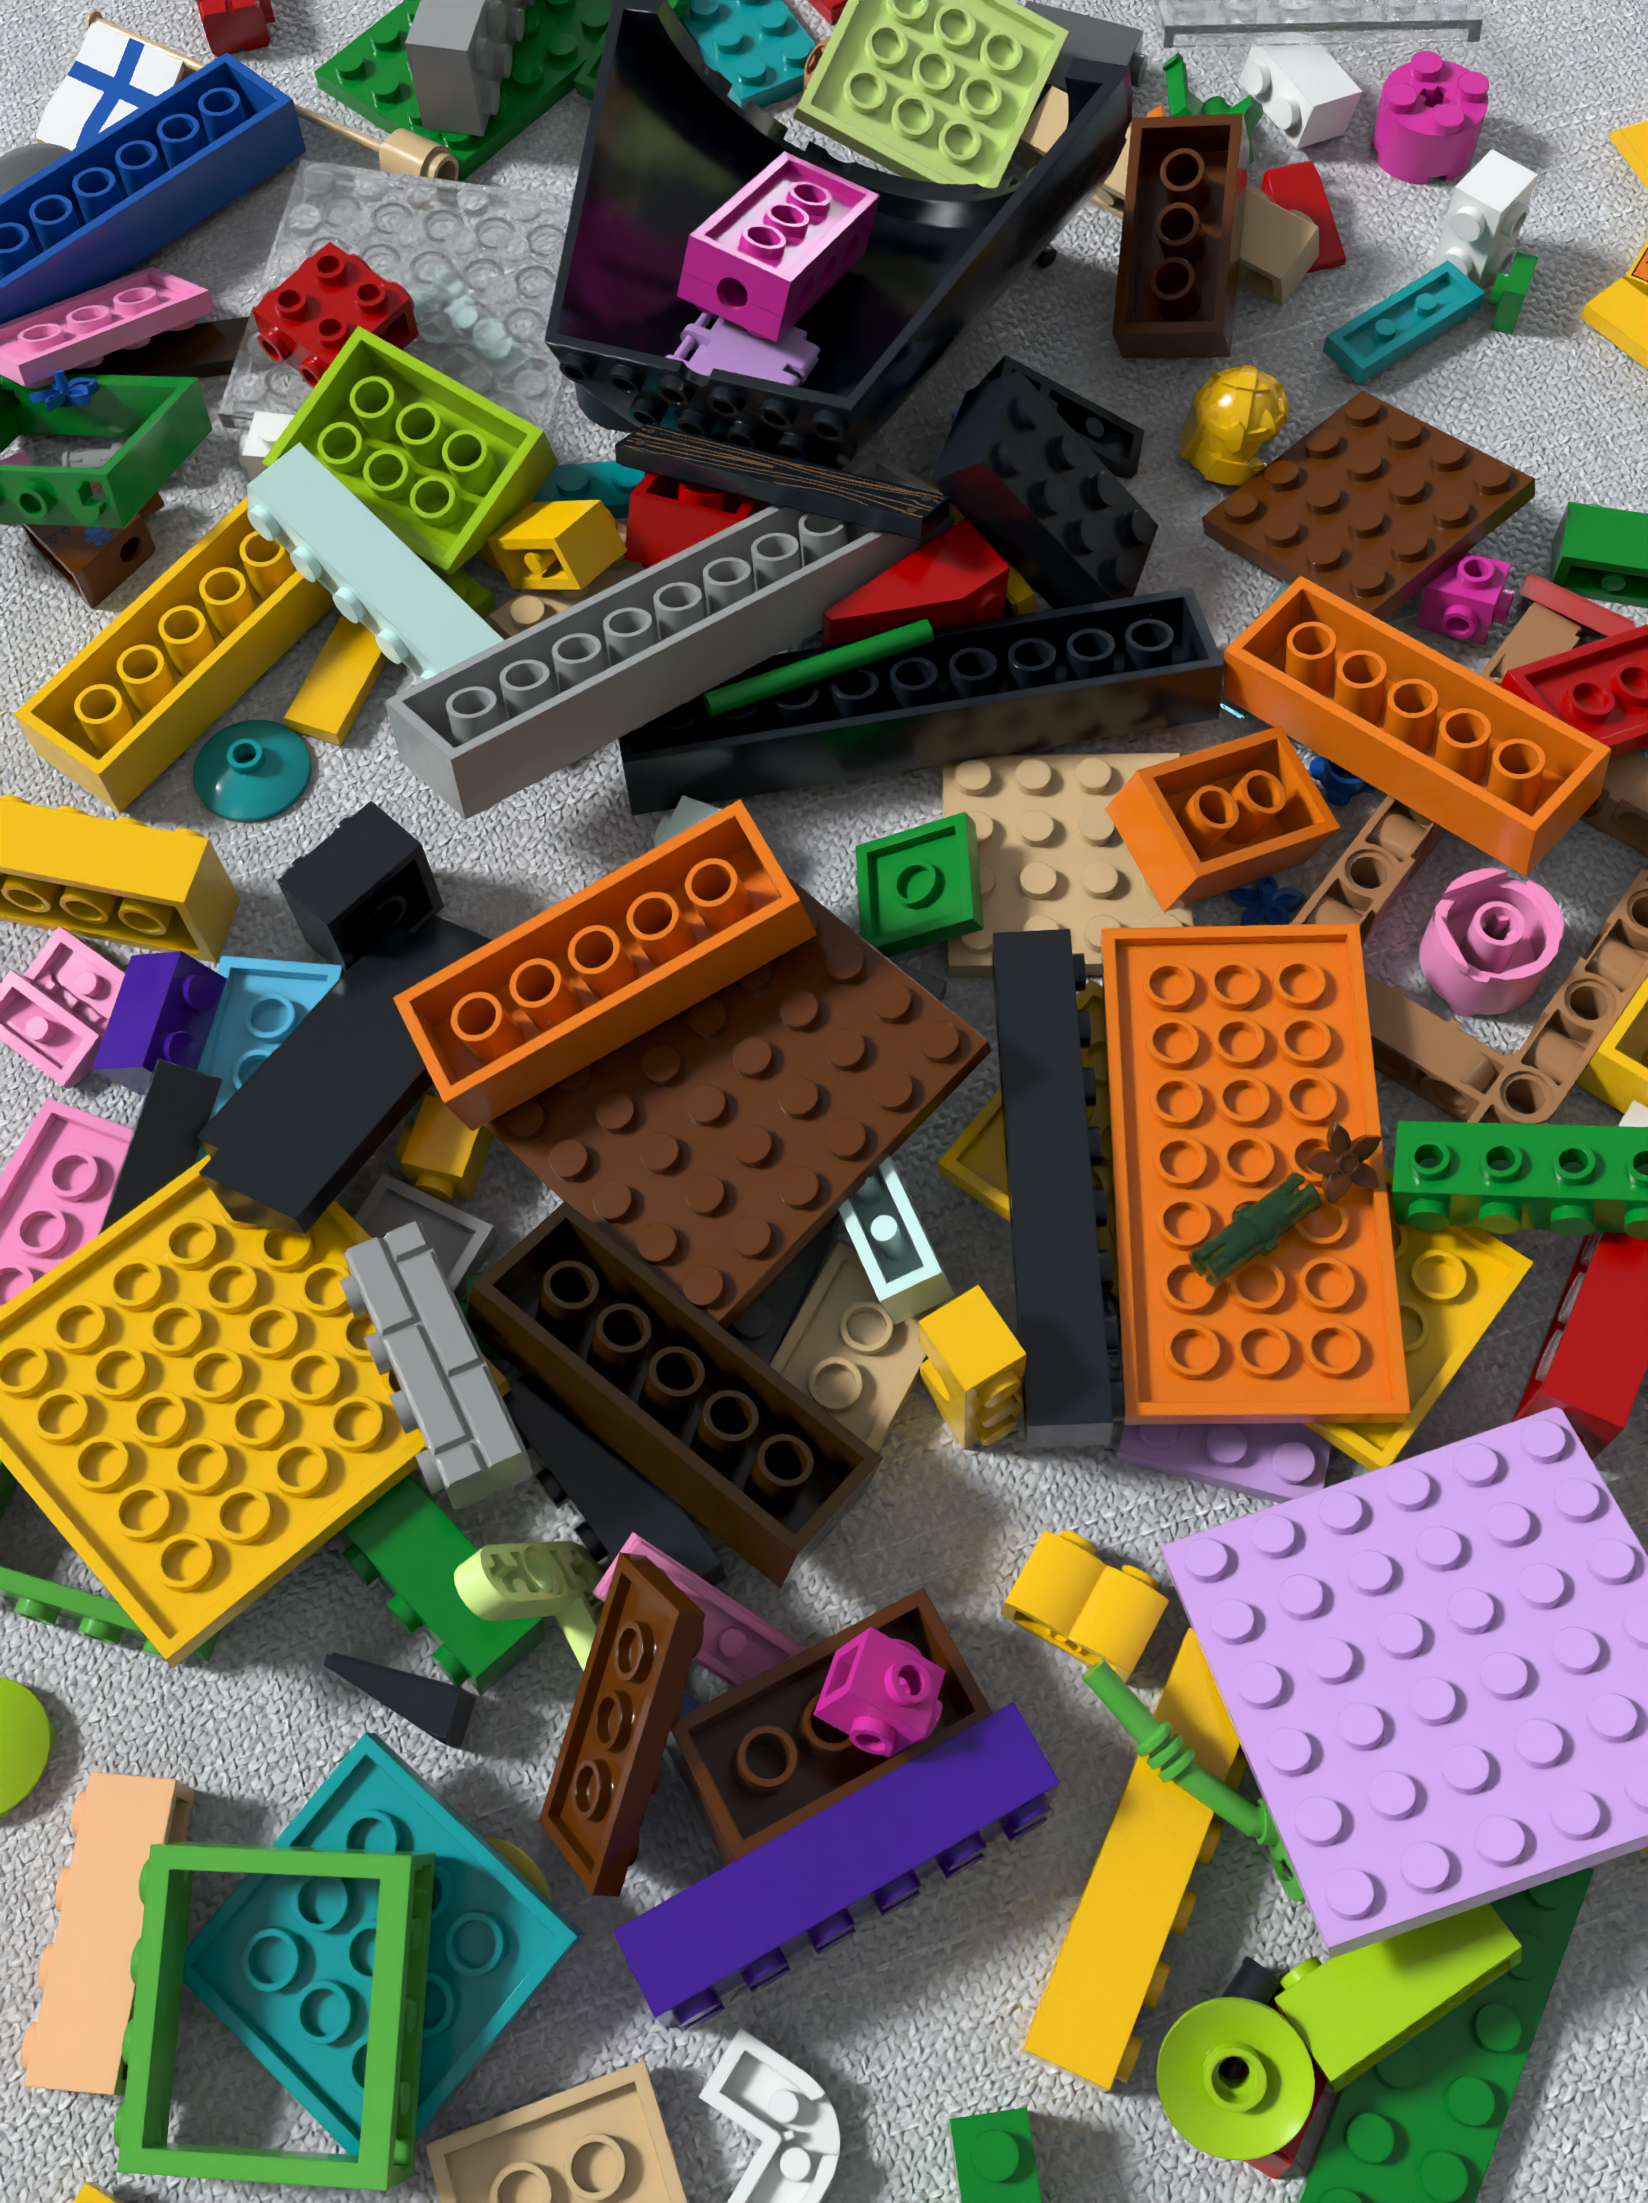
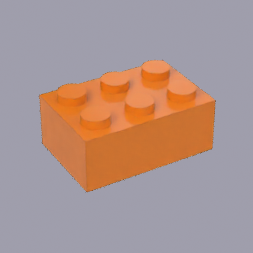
[1105,725,1341,913]

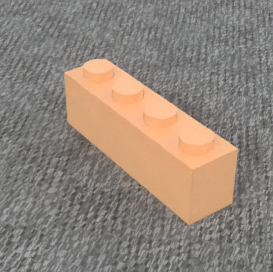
[21,1772,195,2096]

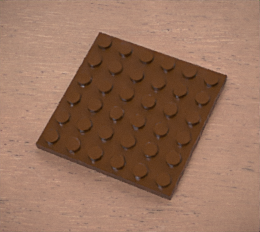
[484,874,992,1329]

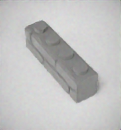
[340,1221,533,1510]

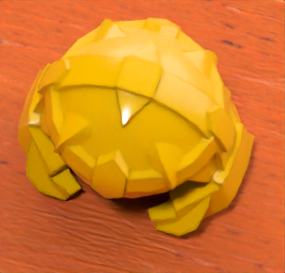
[1180,365,1290,486]

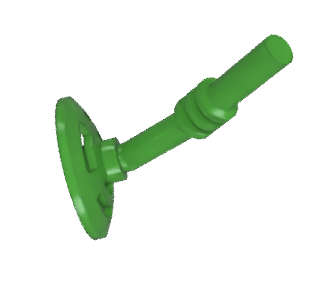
[1082,1659,1306,1902]

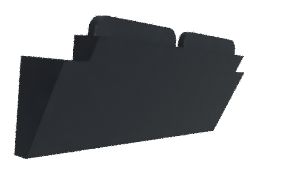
[196,914,493,1234]

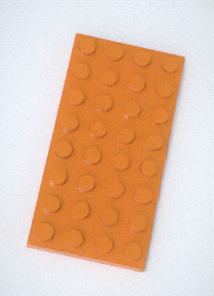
[1100,923,1411,1425]

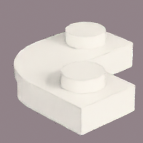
[699,2028,840,2203]

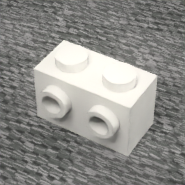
[1238,24,1363,149]
[1431,149,1538,289]

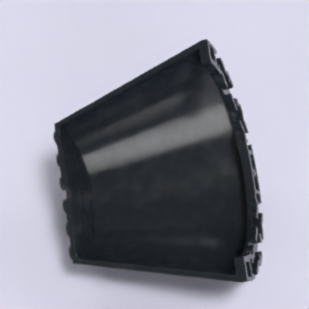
[544,0,1133,470]

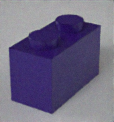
[92,951,227,1095]

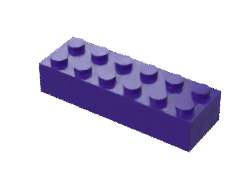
[613,1702,1060,2032]

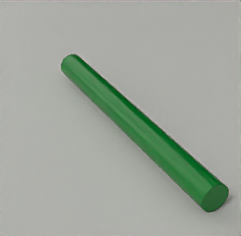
[703,619,934,717]

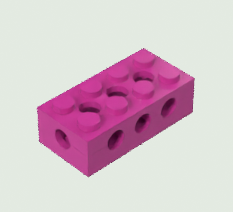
[677,151,880,342]

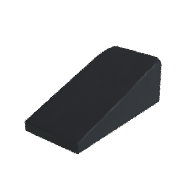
[323,1652,476,1750]

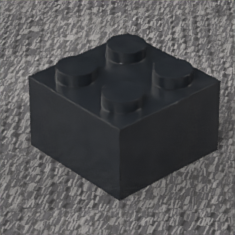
[277,801,444,972]

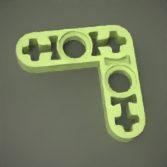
[454,1541,605,1672]

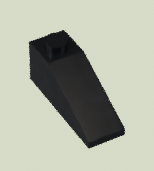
[976,355,1145,479]

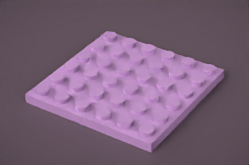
[1160,1407,1648,1959]

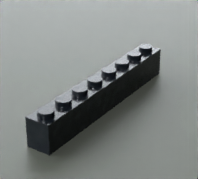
[992,929,1125,1448]

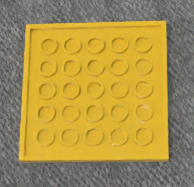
[0,1155,510,1669]

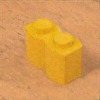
[1000,1530,1169,1683]

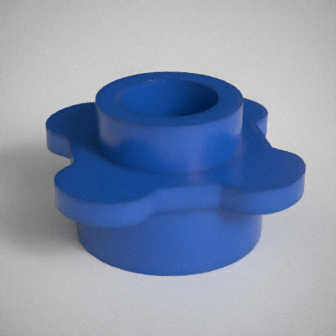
[1309,757,1377,806]

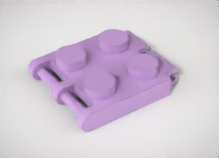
[665,312,820,387]

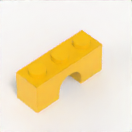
[918,1285,1026,1450]

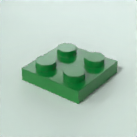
[856,812,984,957]

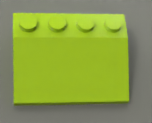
[261,326,558,576]

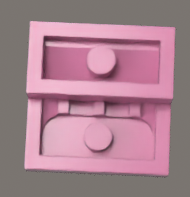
[0,926,126,1089]

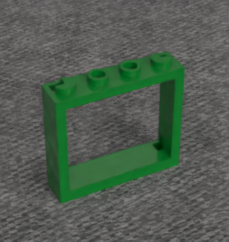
[0,374,213,528]

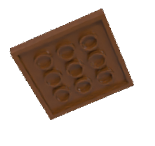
[1202,390,1535,621]

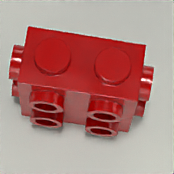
[252,241,419,389]

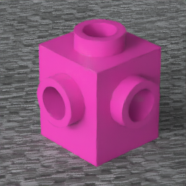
[1417,552,1515,645]
[813,1627,946,1758]

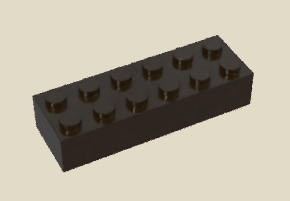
[466,1201,883,1589]

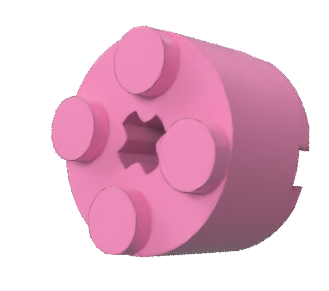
[1419,868,1564,1017]

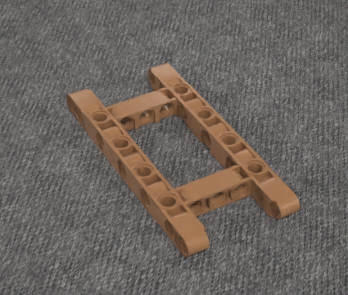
[1290,602,1648,1124]

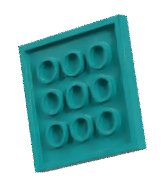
[183,1733,585,2155]

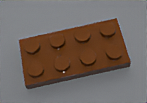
[538,1552,706,1897]

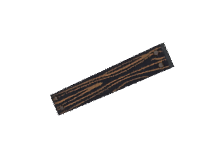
[615,423,950,541]

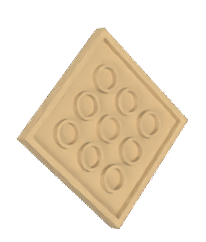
[942,753,1194,978]

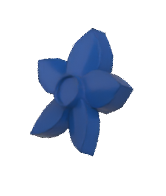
[28,369,99,412]
[1229,875,1305,926]

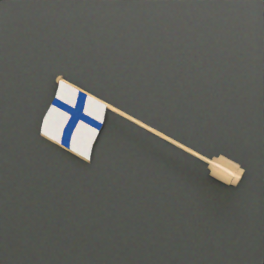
[36,11,459,198]

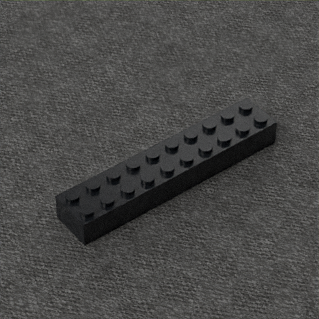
[618,587,1224,816]

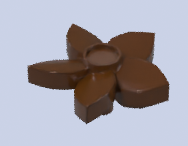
[1301,1121,1382,1203]

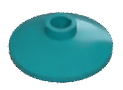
[193,720,311,823]

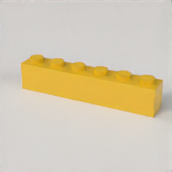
[1020,1627,1248,2093]

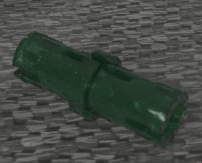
[1189,1172,1322,1288]

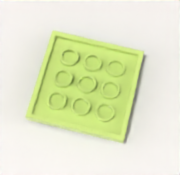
[793,0,1069,188]

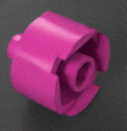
[1370,51,1489,184]

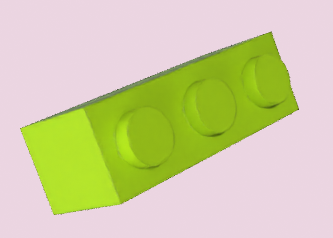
[1274,1903,1522,2093]

